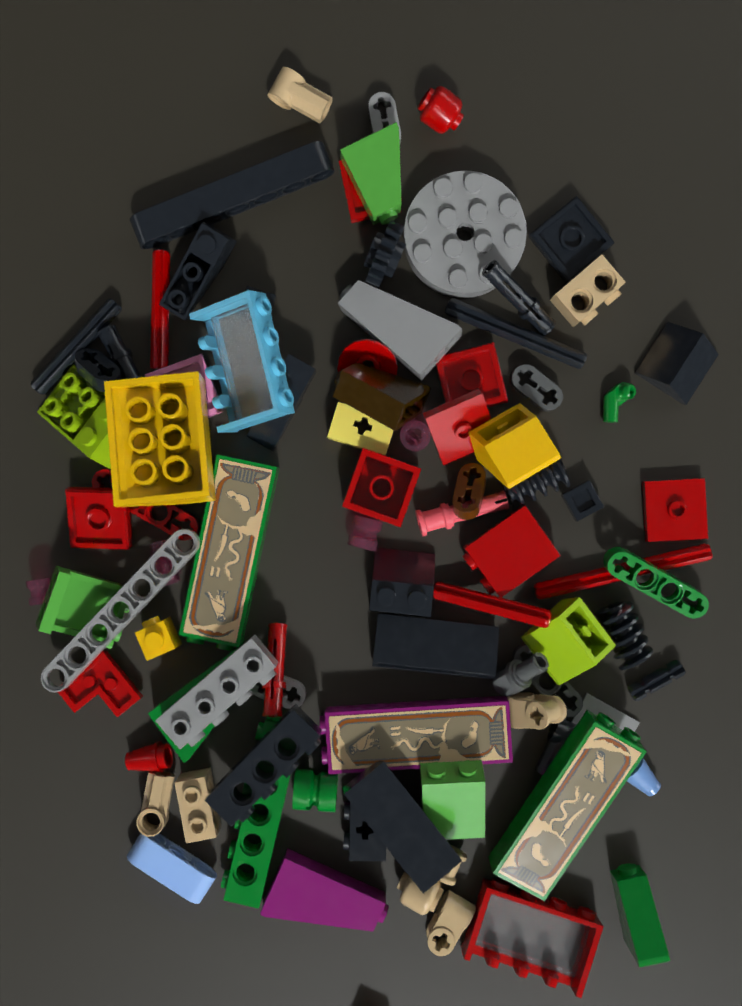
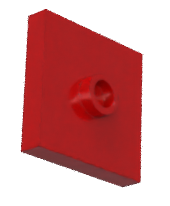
[436,342,508,407]
[423,389,491,465]
[642,478,708,542]
[65,487,132,550]

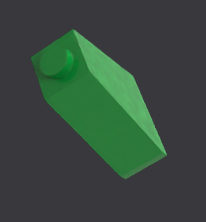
[610,863,670,968]

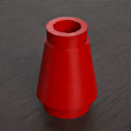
[125,741,173,772]

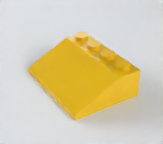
[104,371,216,507]

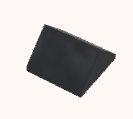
[635,322,719,405]

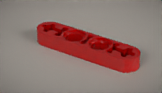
[92,469,201,541]

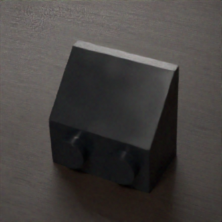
[369,547,435,617]

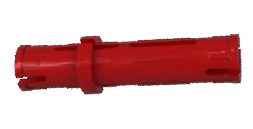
[262,623,287,718]

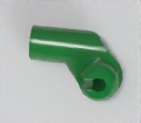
[603,382,636,423]

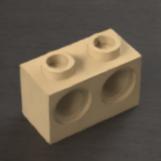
[550,255,626,327]
[174,767,222,843]

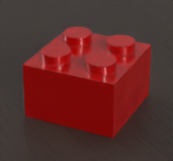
[342,448,421,527]

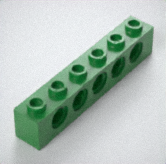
[220,717,297,909]

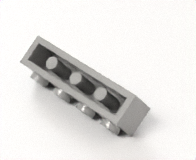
[155,635,279,749]

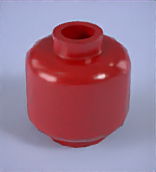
[417,86,464,134]

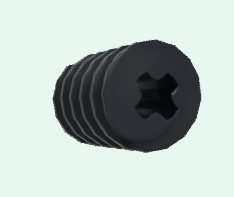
[502,459,570,509]
[595,601,653,670]

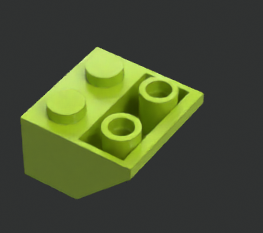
[521,597,616,685]

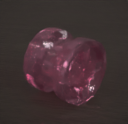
[25,577,52,606]

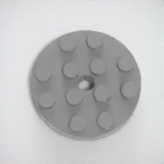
[403,171,527,298]

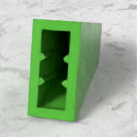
[340,122,401,225]

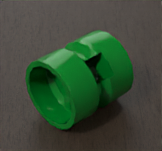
[292,769,338,812]

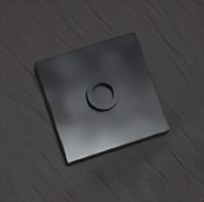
[528,196,615,283]

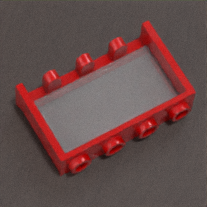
[461,878,604,998]

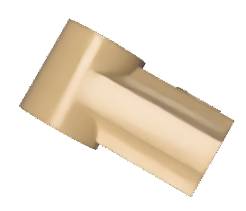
[267,67,333,123]
[137,771,175,837]

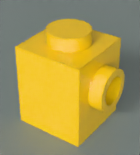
[135,616,182,661]

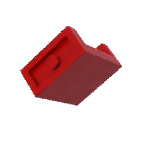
[462,505,561,598]

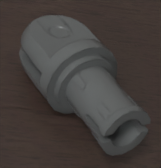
[492,652,549,696]

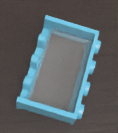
[189,290,295,433]

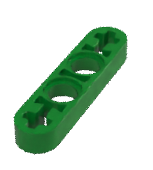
[603,547,709,619]

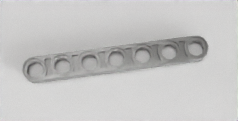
[41,529,201,693]

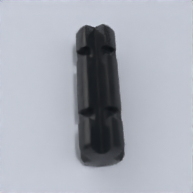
[627,660,686,701]

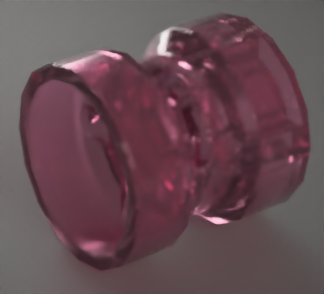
[347,515,384,551]

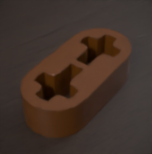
[453,463,486,520]

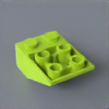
[37,365,111,469]

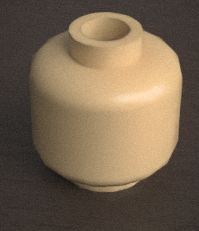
[397,872,444,915]

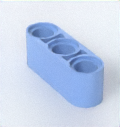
[127,833,217,904]

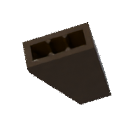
[333,362,431,431]

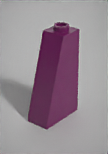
[260,848,389,932]

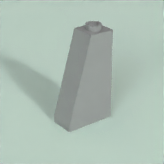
[338,280,462,381]

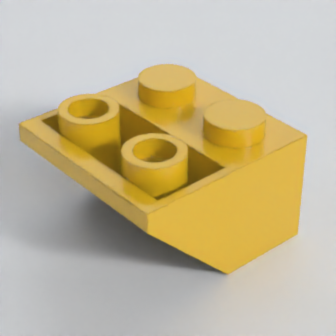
[468,403,561,489]

